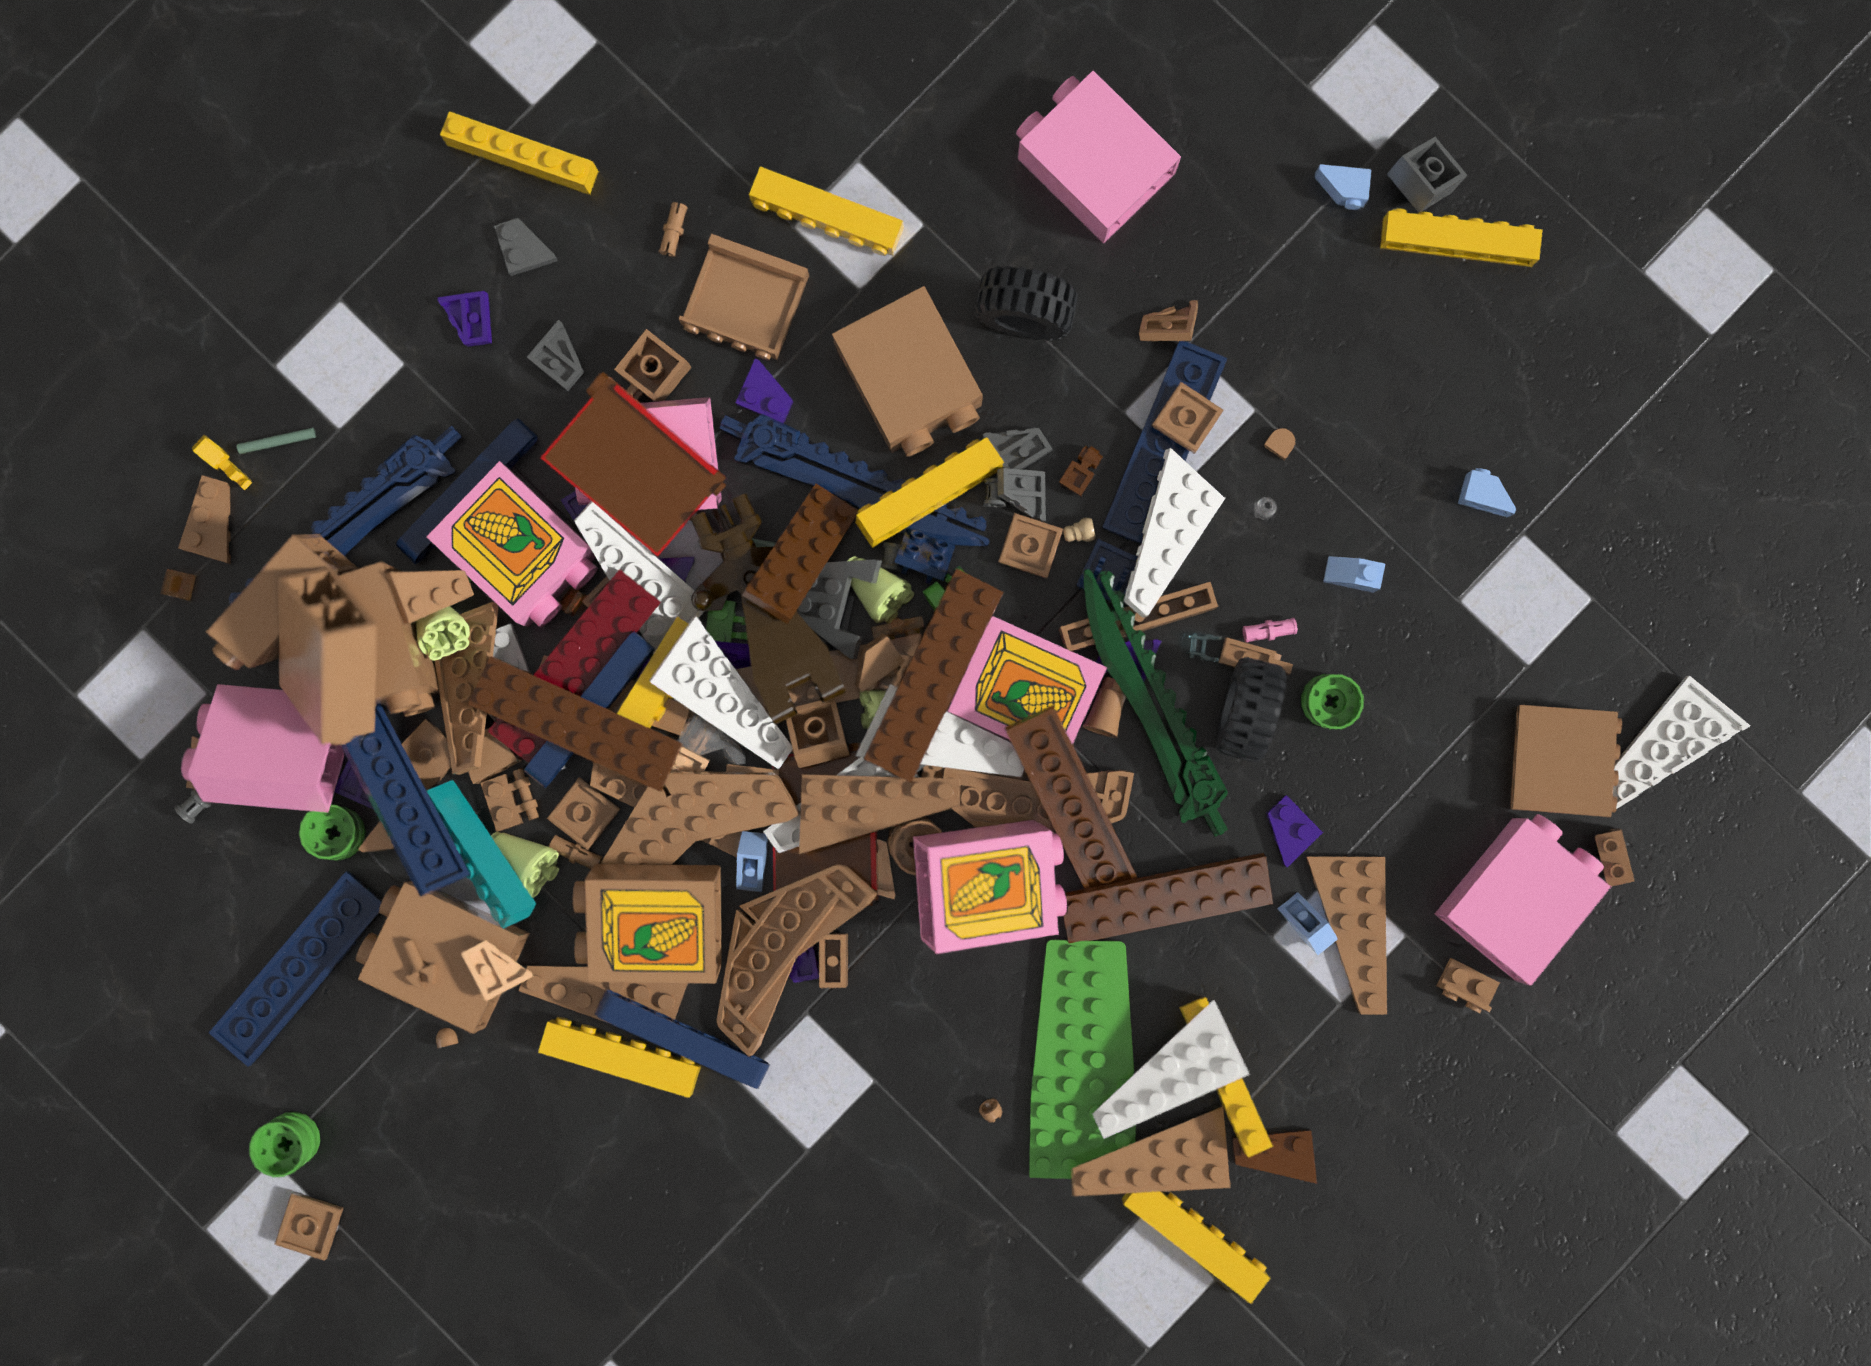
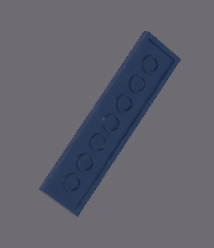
[1102,341,1228,544]
[340,703,470,897]
[209,871,382,1067]

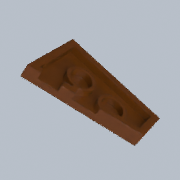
[1232,1129,1317,1184]

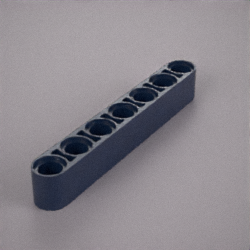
[396,419,538,564]
[524,631,655,788]
[594,989,770,1089]

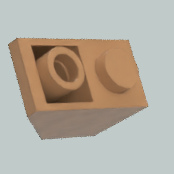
[855,633,905,692]

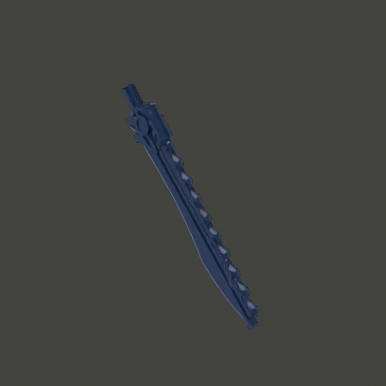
[719,414,989,546]
[228,426,462,605]

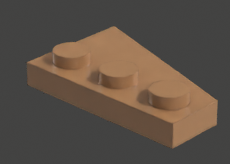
[385,570,474,624]

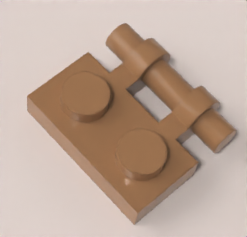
[480,768,539,832]

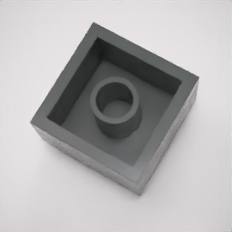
[1387,137,1467,213]

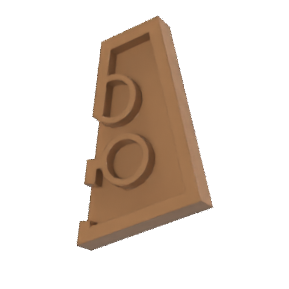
[178,475,231,564]

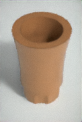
[1083,677,1126,738]

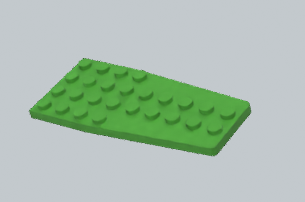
[1029,939,1136,1179]

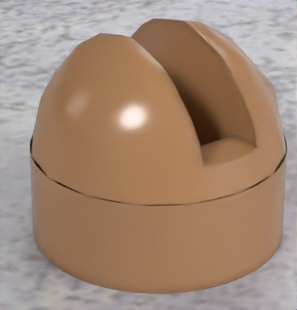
[436,1028,458,1048]
[979,1099,1002,1122]

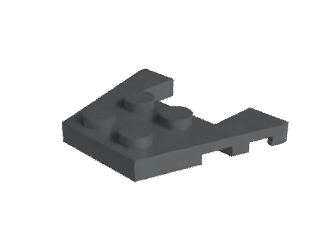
[796,559,882,659]

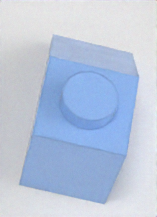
[1315,164,1371,210]
[1458,468,1516,517]
[1323,556,1385,593]
[736,831,768,892]
[1278,892,1338,955]

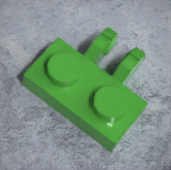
[706,601,748,643]

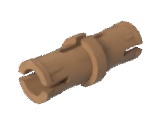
[659,202,687,257]
[549,835,603,869]

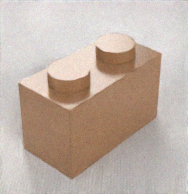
[819,933,848,988]

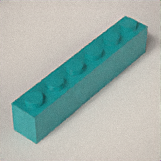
[426,780,536,929]

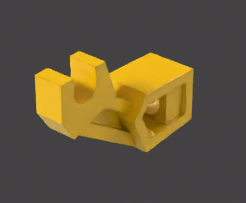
[192,435,252,490]

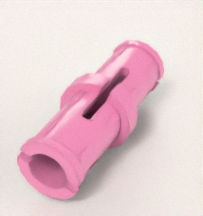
[1242,618,1297,643]

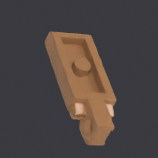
[1218,638,1293,675]

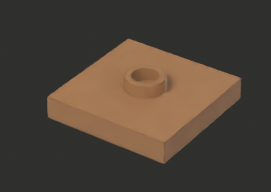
[1152,382,1224,454]
[998,513,1063,578]
[402,719,452,790]
[547,777,621,850]
[274,1192,343,1260]

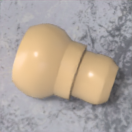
[1063,518,1096,542]

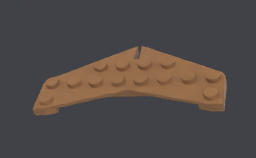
[921,765,1134,834]
[601,771,800,865]
[717,865,878,1056]

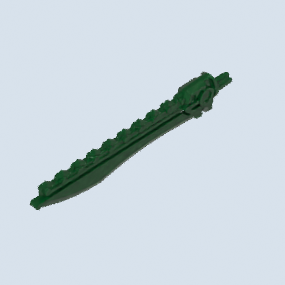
[1083,569,1228,837]

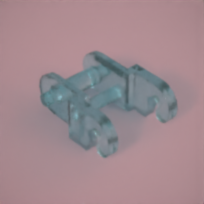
[1186,633,1222,662]

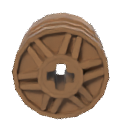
[887,816,942,875]

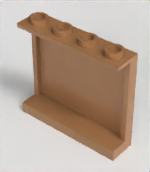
[679,234,809,361]
[1510,705,1622,817]

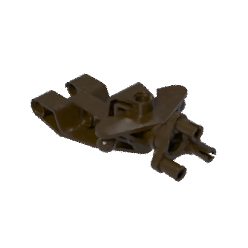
[689,493,846,725]

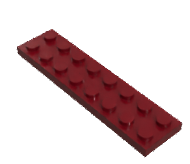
[488,569,661,763]

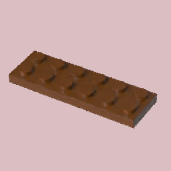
[743,484,858,624]

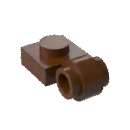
[1059,446,1103,497]

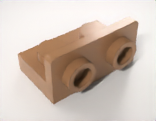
[1595,828,1635,887]
[1437,958,1500,1013]

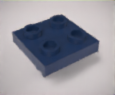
[895,527,955,584]
[1076,539,1138,607]

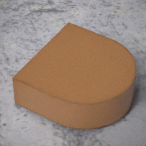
[1263,429,1295,460]

